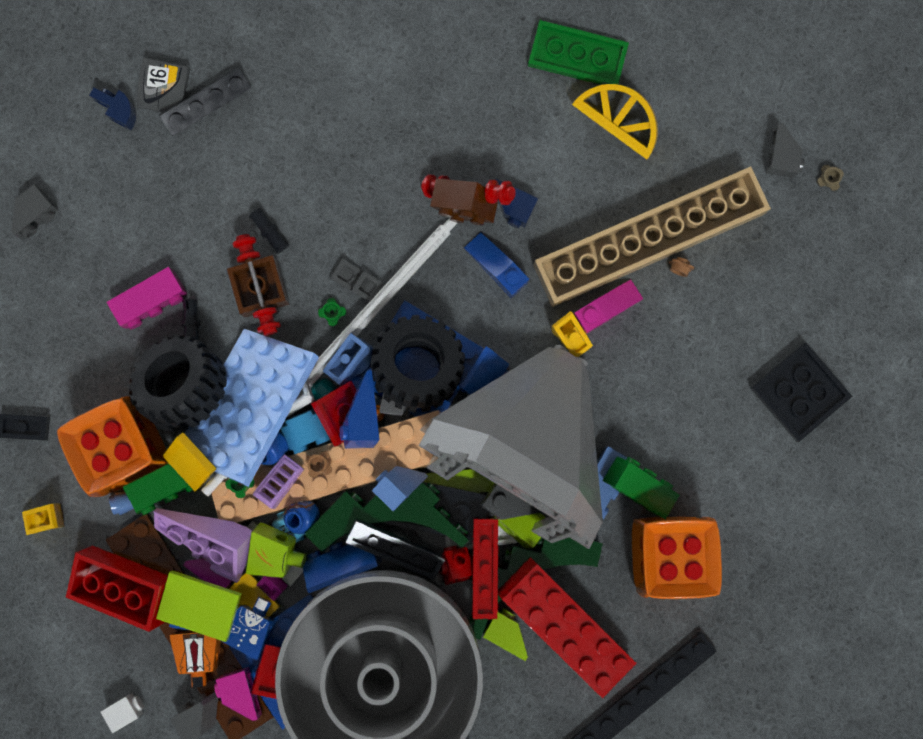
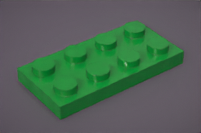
[528,20,629,85]

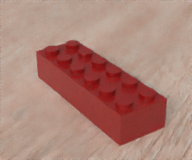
[498,557,637,699]

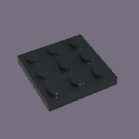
[750,342,853,442]

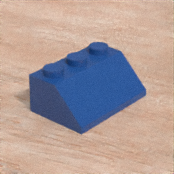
[303,541,382,594]

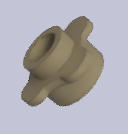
[817,165,844,191]

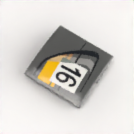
[137,58,190,112]

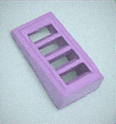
[252,454,304,509]

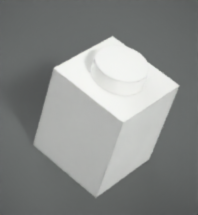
[101,693,144,734]

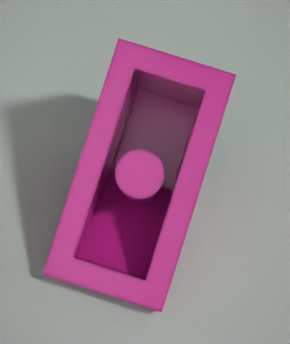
[214,667,262,721]

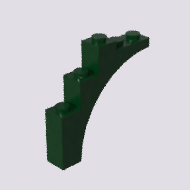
[304,482,469,551]
[468,537,603,640]

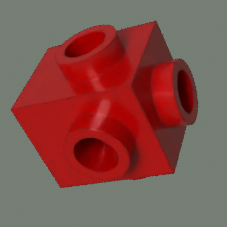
[439,545,473,586]

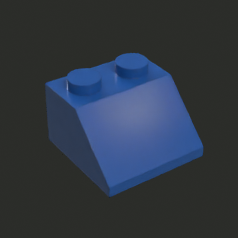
[460,346,509,396]

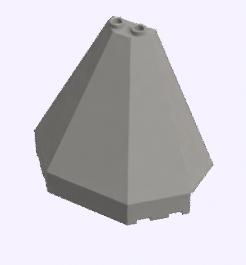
[419,345,603,549]

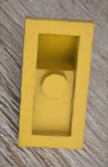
[552,311,593,357]
[22,503,65,535]

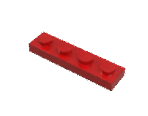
[472,519,498,619]

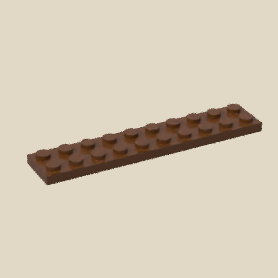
[106,514,274,739]

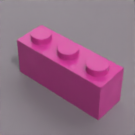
[107,267,187,330]

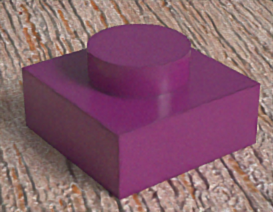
[257,576,288,601]

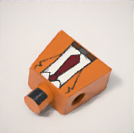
[170,630,221,687]

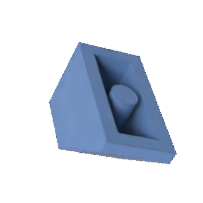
[323,333,373,385]
[372,466,428,511]

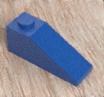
[464,232,529,298]
[340,370,380,449]

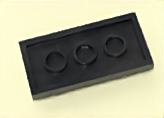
[387,482,487,541]

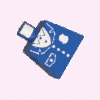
[220,597,275,660]

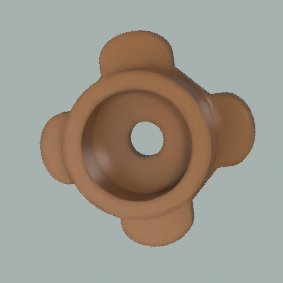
[669,257,694,277]
[305,451,332,478]

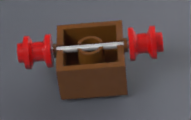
[421,174,515,226]
[227,234,290,336]

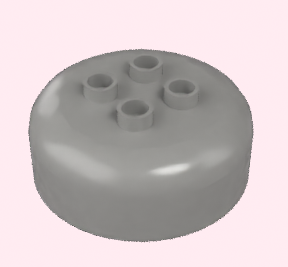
[275,570,483,739]

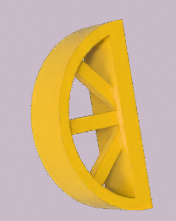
[572,84,658,160]

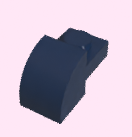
[89,87,136,130]

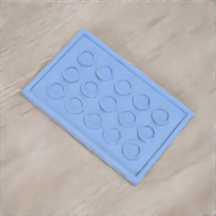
[185,329,319,487]

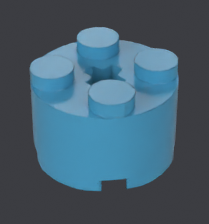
[280,409,330,454]

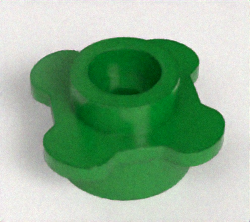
[318,298,346,326]
[225,479,255,498]

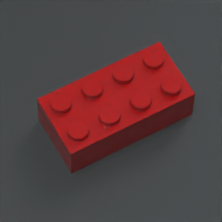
[66,545,168,632]

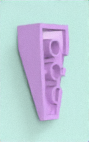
[154,508,253,583]

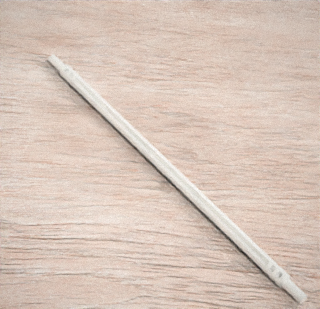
[201,218,457,496]

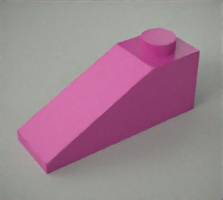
[574,280,643,334]

